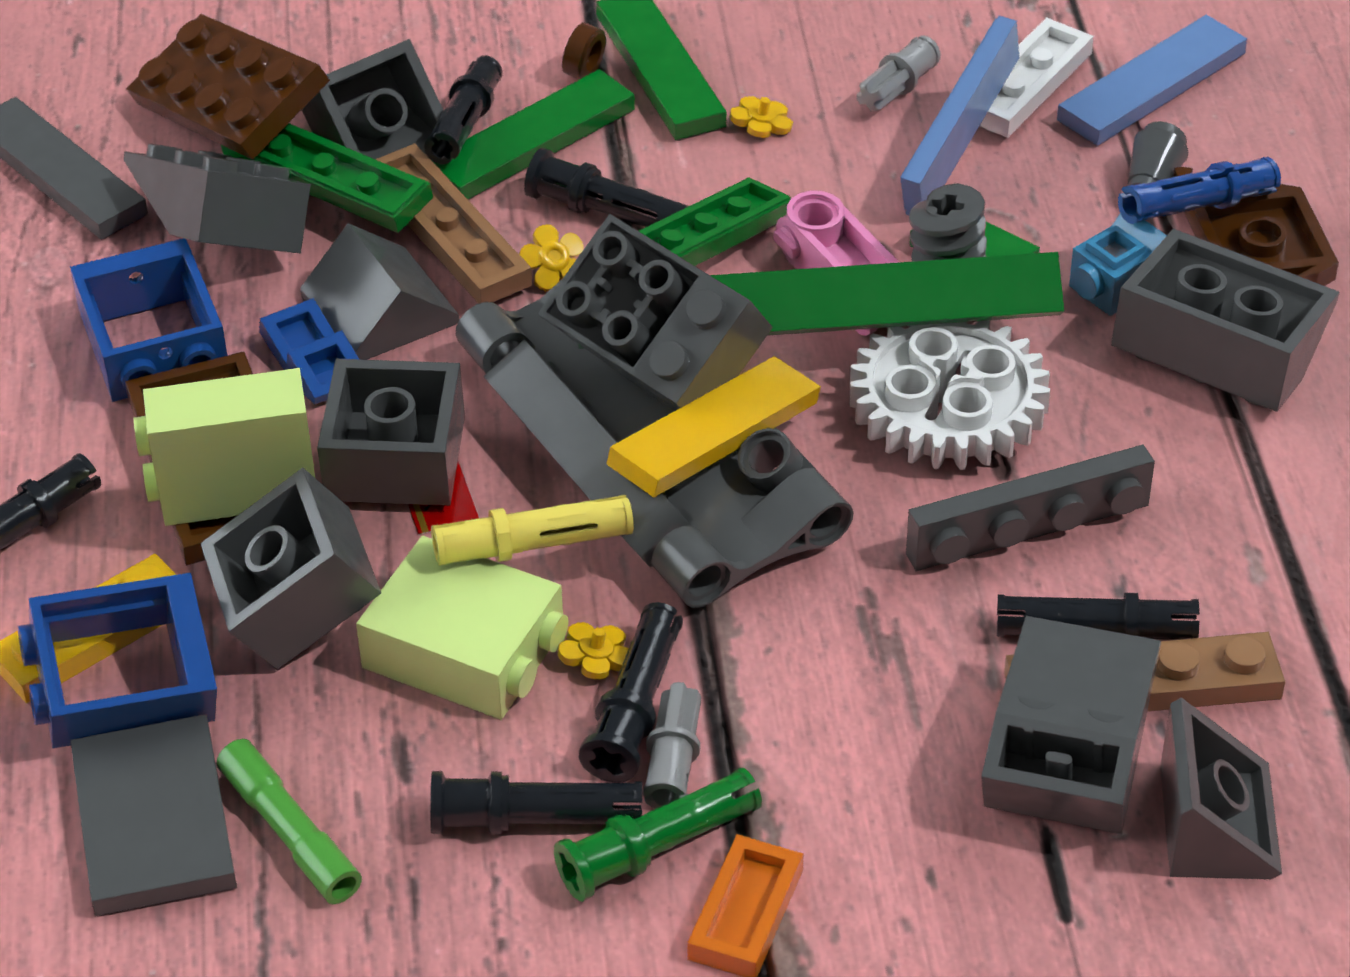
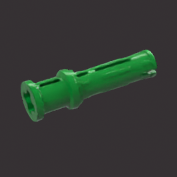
[554,768,762,902]

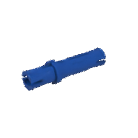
[1118,157,1281,224]

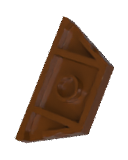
[1173,167,1339,286]

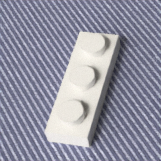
[980,17,1094,138]

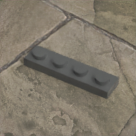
[906,444,1155,571]

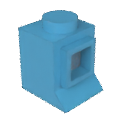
[1069,213,1167,316]

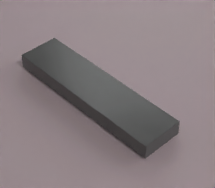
[0,96,148,240]

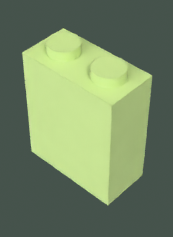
[133,368,315,526]
[356,535,568,720]

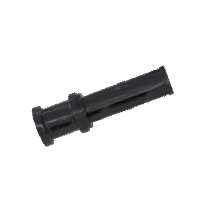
[524,148,689,227]
[579,602,683,783]
[430,771,642,834]

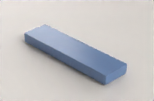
[1057,14,1247,146]
[900,16,1019,215]

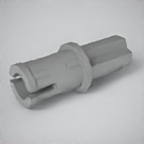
[857,35,941,111]
[643,682,701,809]

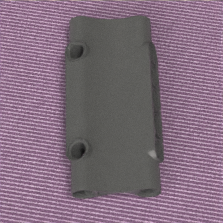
[455,281,854,608]

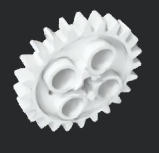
[849,320,1050,470]

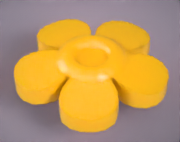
[729,96,793,138]
[519,224,584,291]
[557,622,629,679]

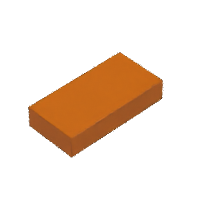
[687,834,804,977]

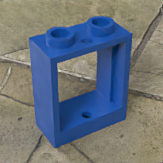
[70,238,227,402]
[18,573,217,748]

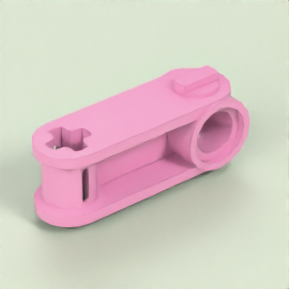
[773,191,899,336]

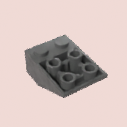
[123,144,311,254]
[538,214,773,411]
[981,616,1161,834]

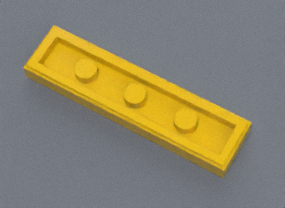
[607,356,821,498]

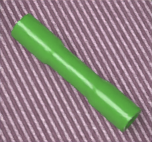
[216,739,362,904]

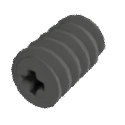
[909,183,987,262]

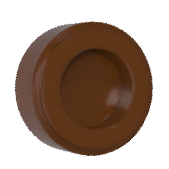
[562,22,606,79]

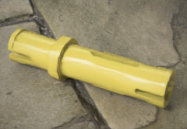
[431,494,634,566]

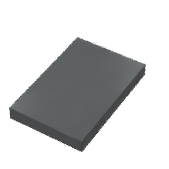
[70,714,237,916]

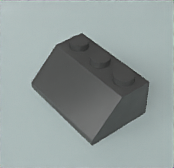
[1111,229,1340,412]

